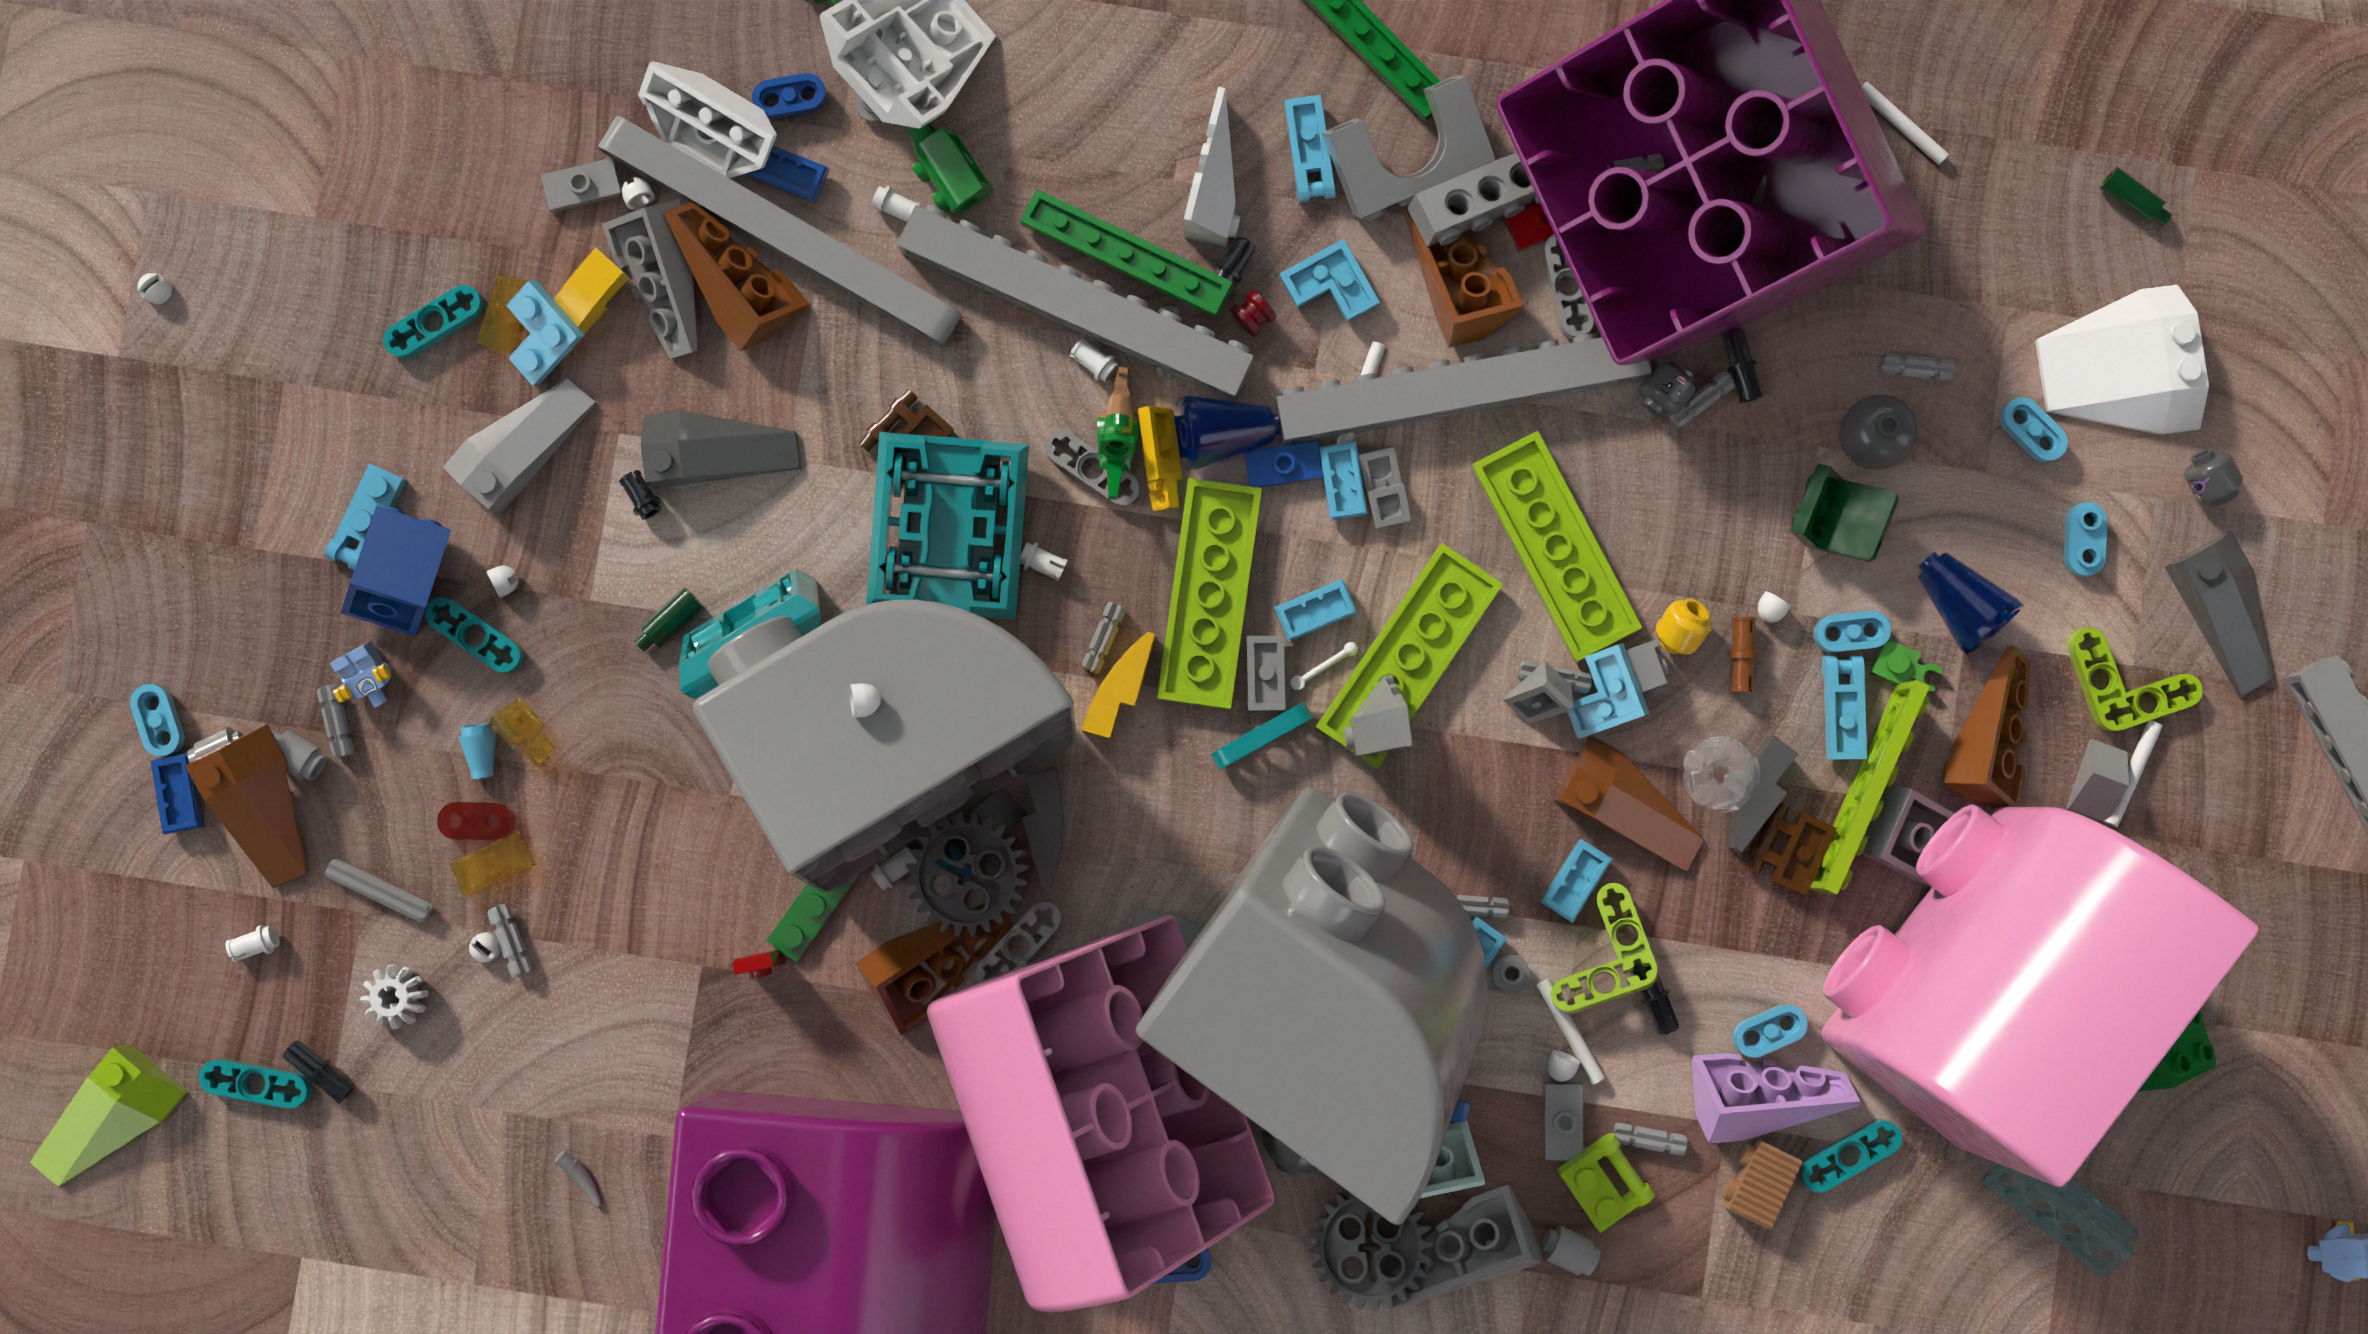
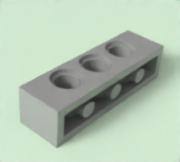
[1407,152,1541,247]

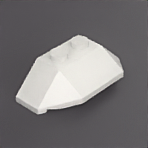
[638,61,777,178]

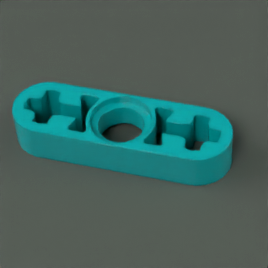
[383,285,485,360]
[425,597,525,674]
[1210,701,1314,771]
[199,1059,313,1109]
[1798,1119,1902,1192]

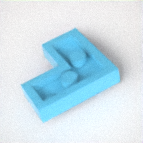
[1279,239,1380,323]
[506,279,585,386]
[1568,643,1650,739]

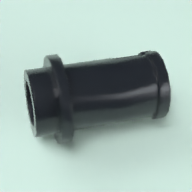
[619,470,661,520]

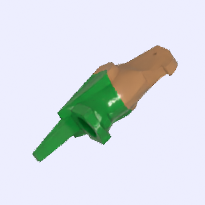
[1097,367,1140,500]

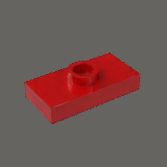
[1504,203,1554,252]
[733,950,785,979]

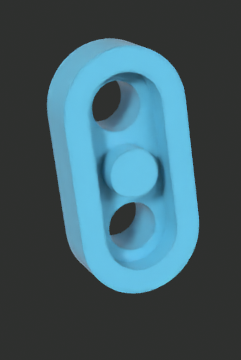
[2000,397,2068,463]
[2064,502,2107,577]
[1813,611,1891,653]
[130,684,185,757]
[1732,1004,1808,1058]

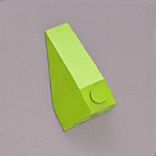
[30,1044,188,1187]

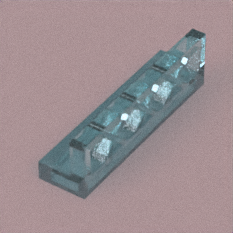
[1982,1164,2138,1277]

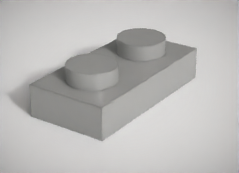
[1246,635,1286,711]

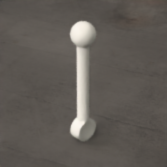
[1290,642,1358,691]

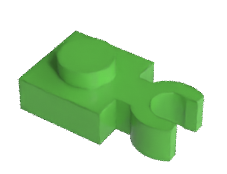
[1869,639,1943,693]

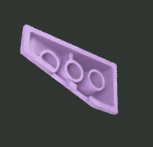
[1692,1053,1861,1144]

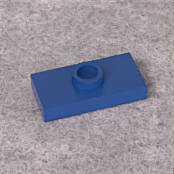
[746,146,830,204]
[1244,441,1323,488]
[150,754,204,835]

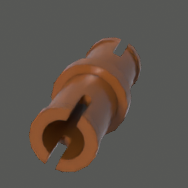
[1728,617,1759,692]

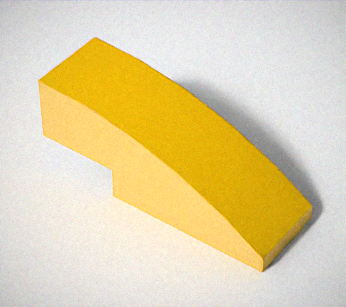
[554,248,630,334]
[1081,632,1155,740]

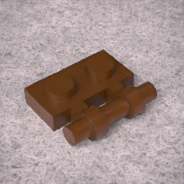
[858,388,954,485]
[1745,803,1837,896]

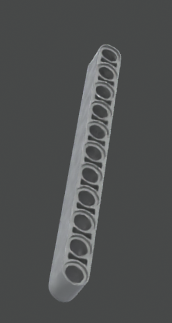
[598,116,962,347]

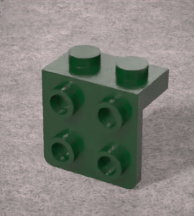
[1790,463,1899,562]

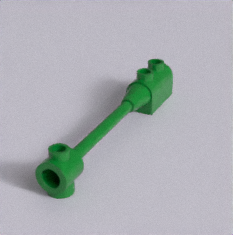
[805,0,995,215]

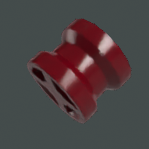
[1230,290,1277,337]

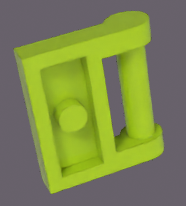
[1556,1133,1655,1233]

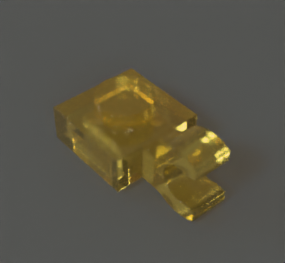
[488,697,555,766]

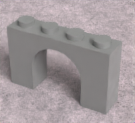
[1322,75,1496,221]

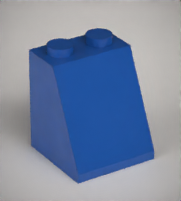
[341,505,451,636]

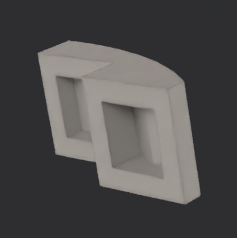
[1358,446,1411,529]

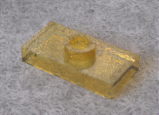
[476,273,527,355]
[449,831,536,897]

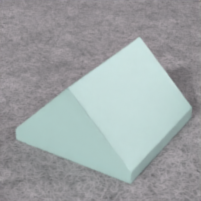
[1420,1121,1485,1198]

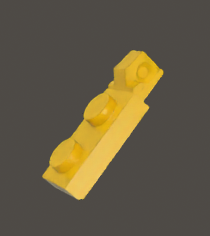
[1138,406,1183,511]

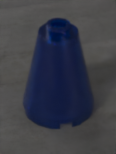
[1174,395,1280,471]
[1918,552,2024,656]

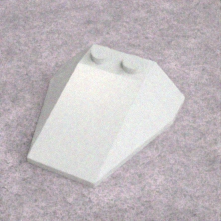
[820,0,996,129]
[2035,285,2209,435]

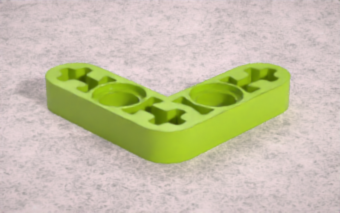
[2067,627,2203,732]
[1551,883,1658,1015]

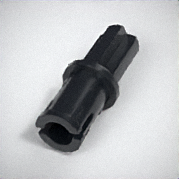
[1215,237,1256,285]
[1722,328,1763,404]
[1633,962,1679,1035]
[283,1041,355,1104]

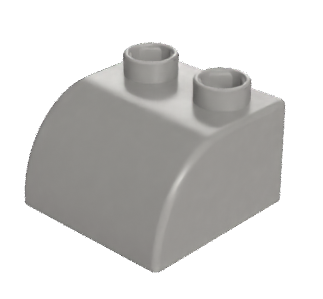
[693,600,1077,893]
[1136,788,1487,1225]

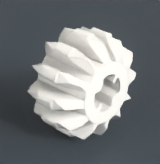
[360,964,429,1029]

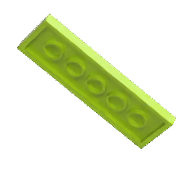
[1471,431,1643,663]
[1157,478,1262,710]
[1315,542,1503,769]
[1809,680,1930,895]

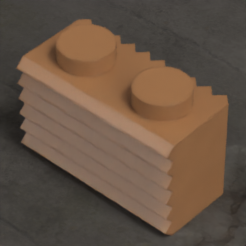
[1721,1137,1802,1230]

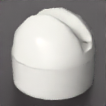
[622,177,655,210]
[137,273,172,304]
[486,565,519,598]
[1758,591,1791,623]
[850,683,881,718]
[469,932,501,963]
[1547,1050,1580,1082]

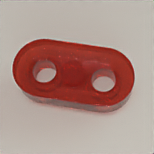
[437,802,516,840]

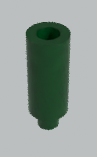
[2099,166,2172,227]
[634,587,703,652]

